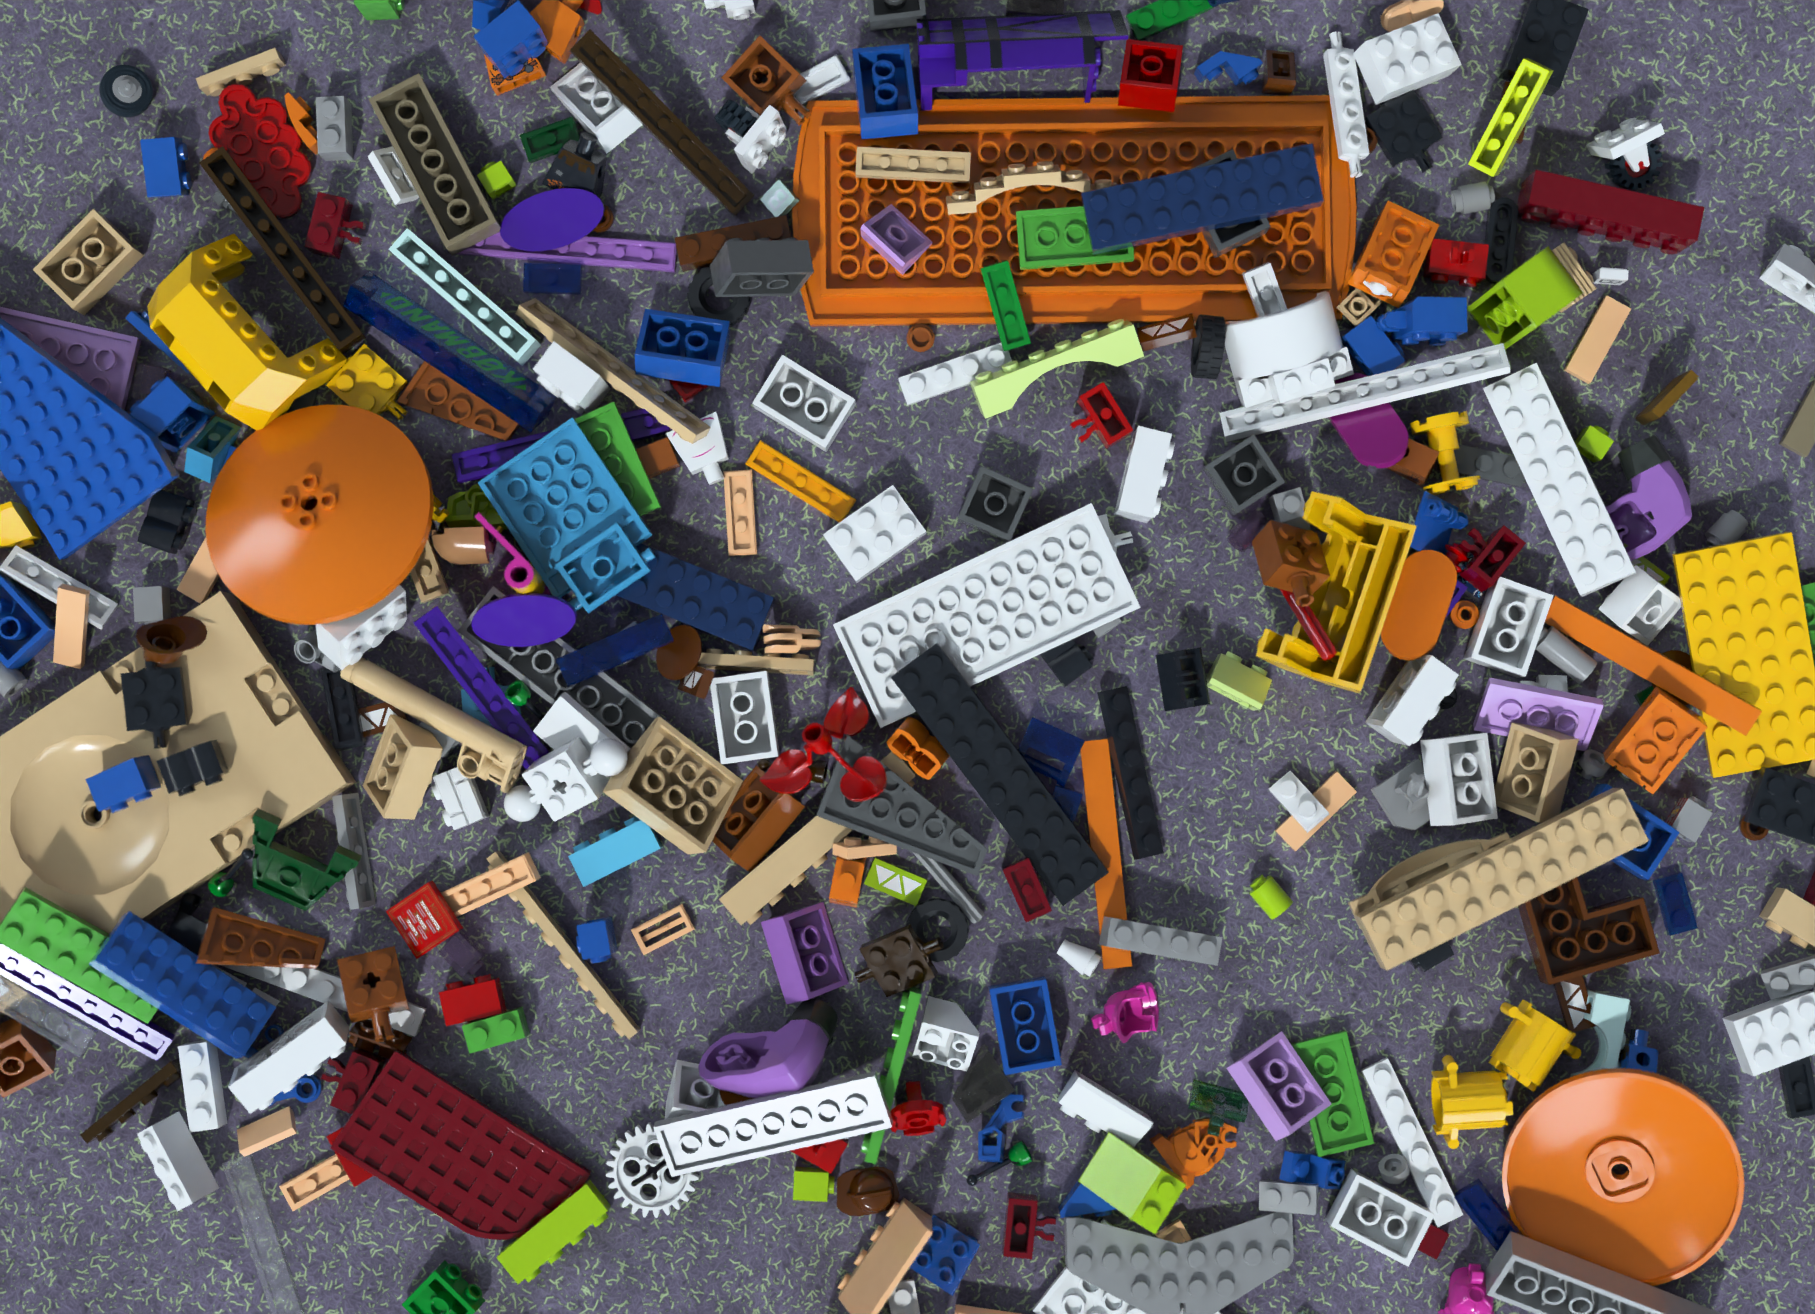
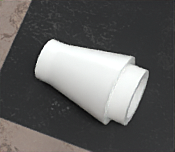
[1057,939,1101,977]

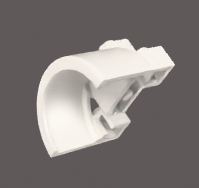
[1224,291,1354,408]

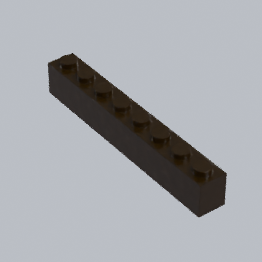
[199,146,366,354]

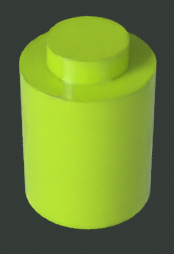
[1249,874,1293,920]

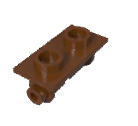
[349,1020,412,1059]

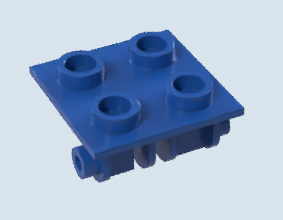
[1410,491,1469,554]
[910,1215,980,1296]

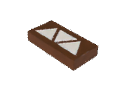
[1137,314,1197,351]
[677,666,715,699]
[359,702,408,737]
[1553,976,1596,1032]

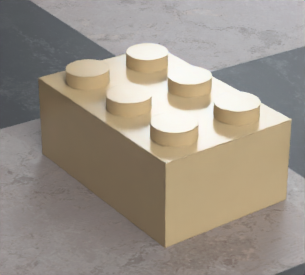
[33,209,144,315]

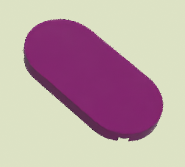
[1328,373,1409,468]

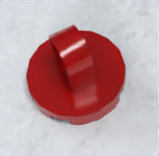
[890,1081,947,1136]

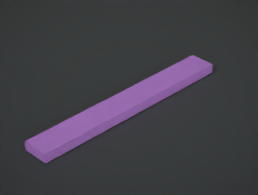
[457,232,677,272]

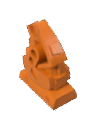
[1150,1118,1237,1190]

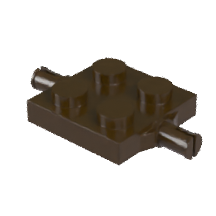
[855,924,944,997]

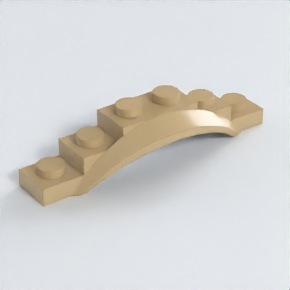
[946,161,1117,215]
[1348,832,1510,929]

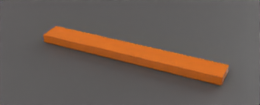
[1544,594,1762,736]
[1079,739,1132,969]

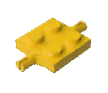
[326,344,408,420]

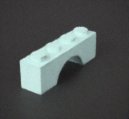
[1570,990,1631,1077]

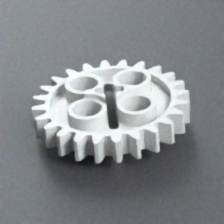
[606,1122,700,1218]

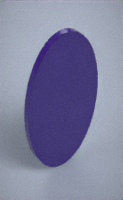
[500,188,604,251]
[471,593,577,647]

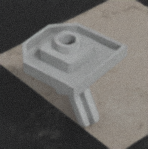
[1371,759,1430,830]

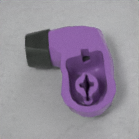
[1606,436,1692,561]
[698,998,838,1098]

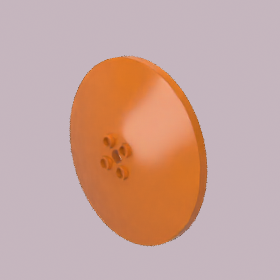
[205,405,434,625]
[1502,1068,1744,1286]

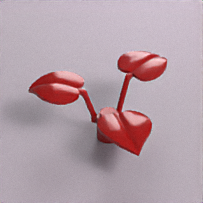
[760,687,887,801]

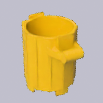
[1489,1000,1581,1092]
[1431,1055,1513,1149]

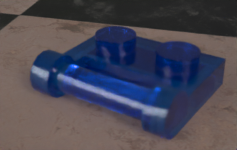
[1018,717,1085,787]

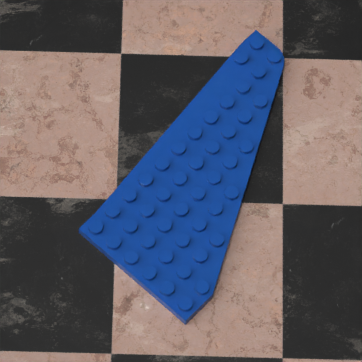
[0,317,180,560]

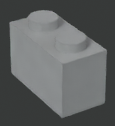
[316,96,354,161]

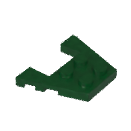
[253,808,362,911]

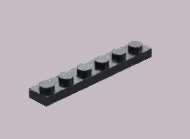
[1097,686,1164,860]

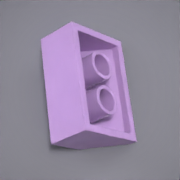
[1227,1031,1331,1141]

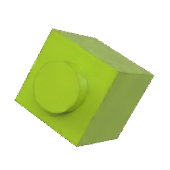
[793,1167,835,1202]

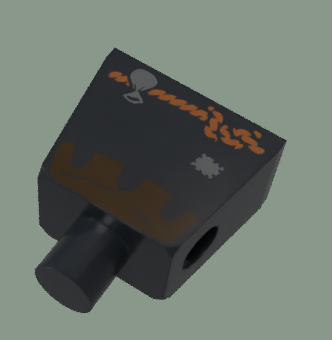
[542,132,607,197]

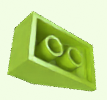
[1078,1132,1186,1234]

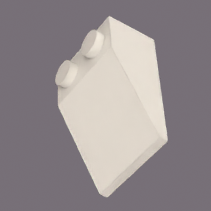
[550,63,642,153]

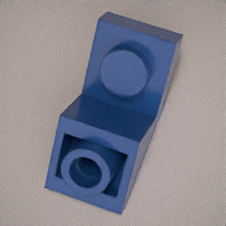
[1194,51,1263,86]
[1279,1151,1346,1189]

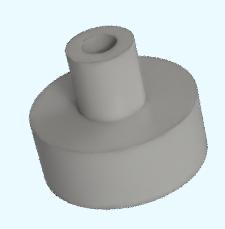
[1579,749,1610,780]
[1378,1154,1409,1184]

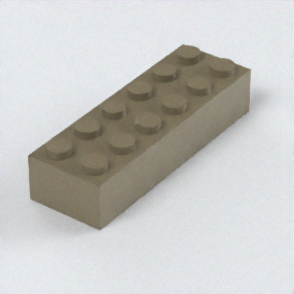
[369,73,501,256]

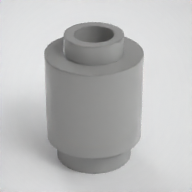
[1451,181,1495,215]
[1705,510,1748,547]

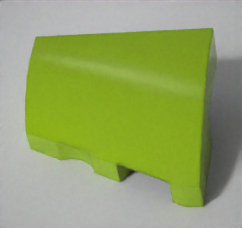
[445,483,507,530]

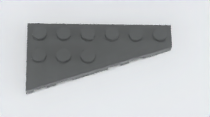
[816,734,988,876]

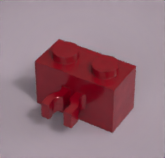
[304,192,366,260]
[1458,525,1526,592]
[321,1048,386,1114]
[1002,1192,1056,1259]

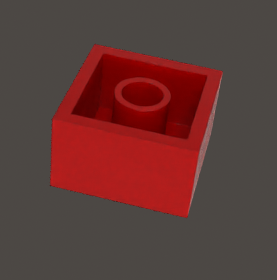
[1118,39,1183,112]

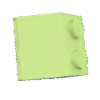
[1206,651,1272,711]

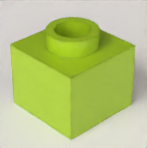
[477,160,517,200]
[1575,425,1614,463]

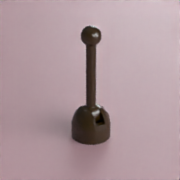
[758,759,827,784]

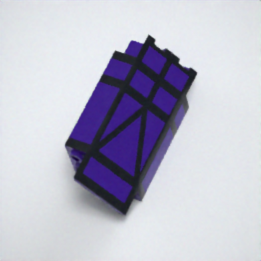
[917,10,1129,111]

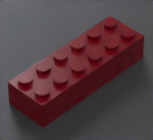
[1517,170,1705,254]

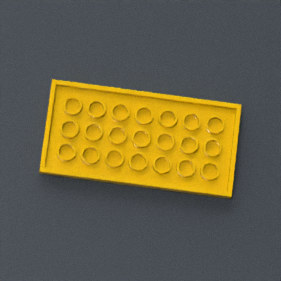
[1672,532,1815,778]

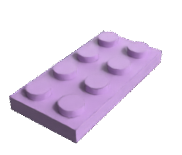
[1473,678,1604,751]

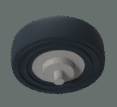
[99,65,153,117]

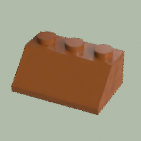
[712,765,805,872]

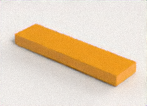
[745,440,856,523]

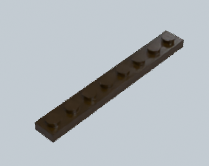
[569,29,755,216]

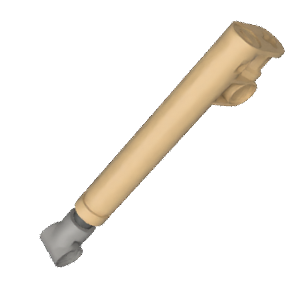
[294,629,527,793]

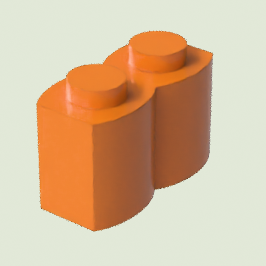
[886,717,950,780]

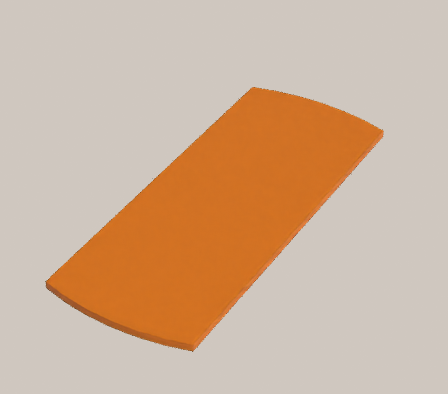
[792,95,1357,326]

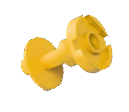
[1410,411,1481,495]

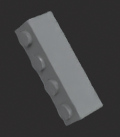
[1099,916,1222,966]

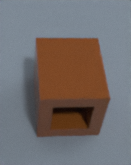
[636,437,680,479]

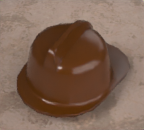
[136,616,207,664]
[837,1167,900,1216]

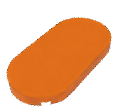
[1380,550,1457,660]

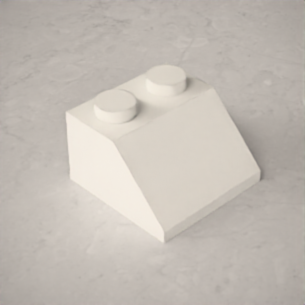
[1599,565,1681,646]

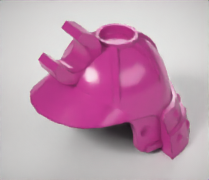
[1091,982,1159,1043]
[1438,1263,1494,1314]

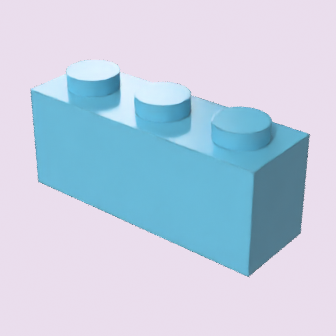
[568,816,663,887]

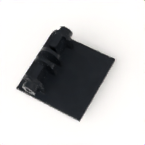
[1156,647,1210,711]

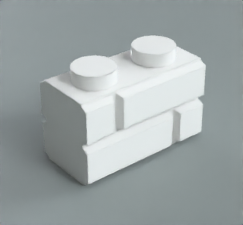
[431,767,490,830]

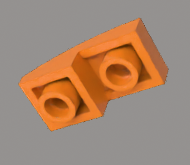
[284,92,318,155]

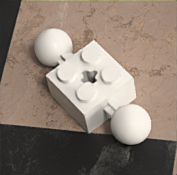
[504,737,628,822]

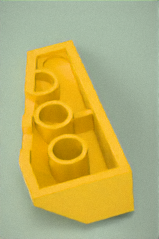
[0,501,42,550]

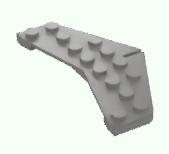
[1064,1211,1294,1314]

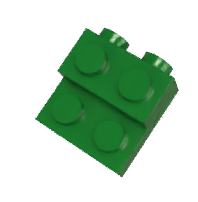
[402,1260,486,1314]

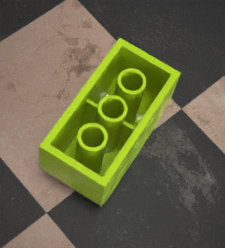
[1467,246,1584,350]

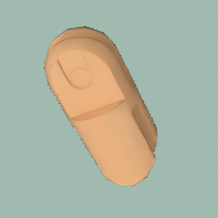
[1381,0,1444,32]
[762,624,821,653]

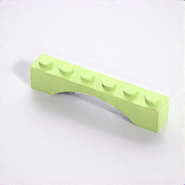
[970,319,1144,419]

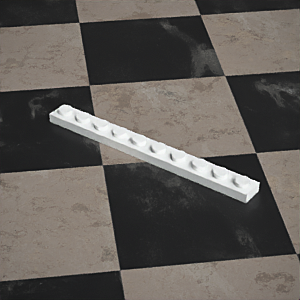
[1220,343,1510,442]

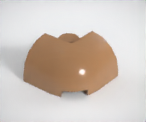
[432,527,494,566]

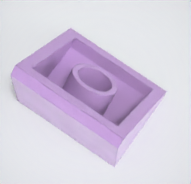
[860,204,933,275]

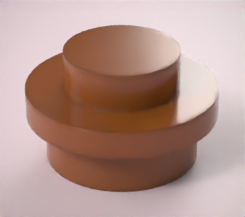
[906,323,935,352]

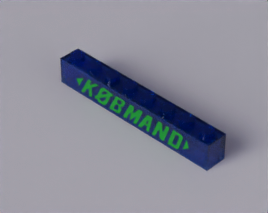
[343,271,556,432]

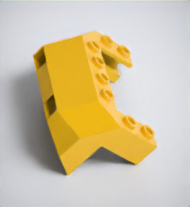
[147,233,347,431]
[1256,491,1417,693]

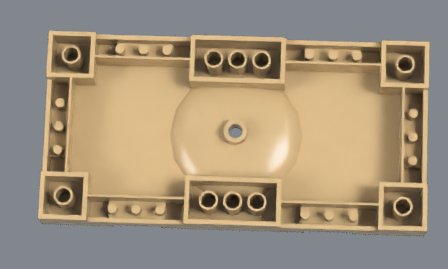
[0,591,356,1018]

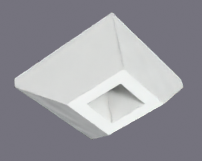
[912,996,980,1072]

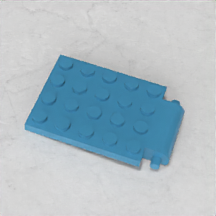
[477,417,656,613]

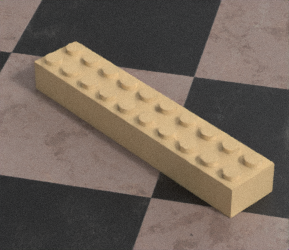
[1354,788,1649,970]

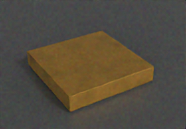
[1635,370,1699,425]

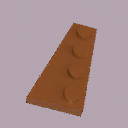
[397,355,524,441]
[196,907,326,969]

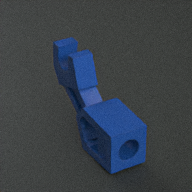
[978,1094,1025,1163]

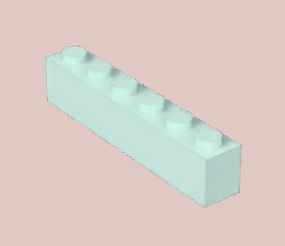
[389,228,541,366]

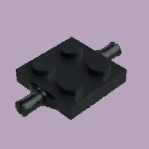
[1364,90,1443,173]
[121,651,188,749]

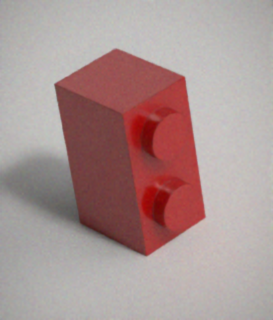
[439,974,507,1026]

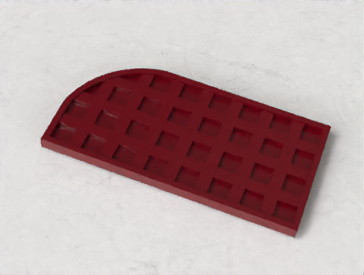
[330,1049,590,1240]

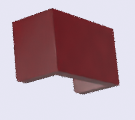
[1002,858,1052,922]

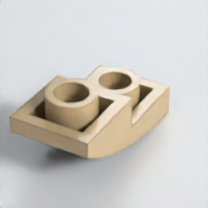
[1337,288,1383,327]

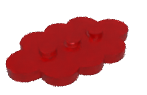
[208,84,312,219]

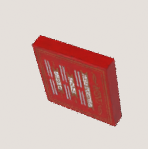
[386,880,463,959]

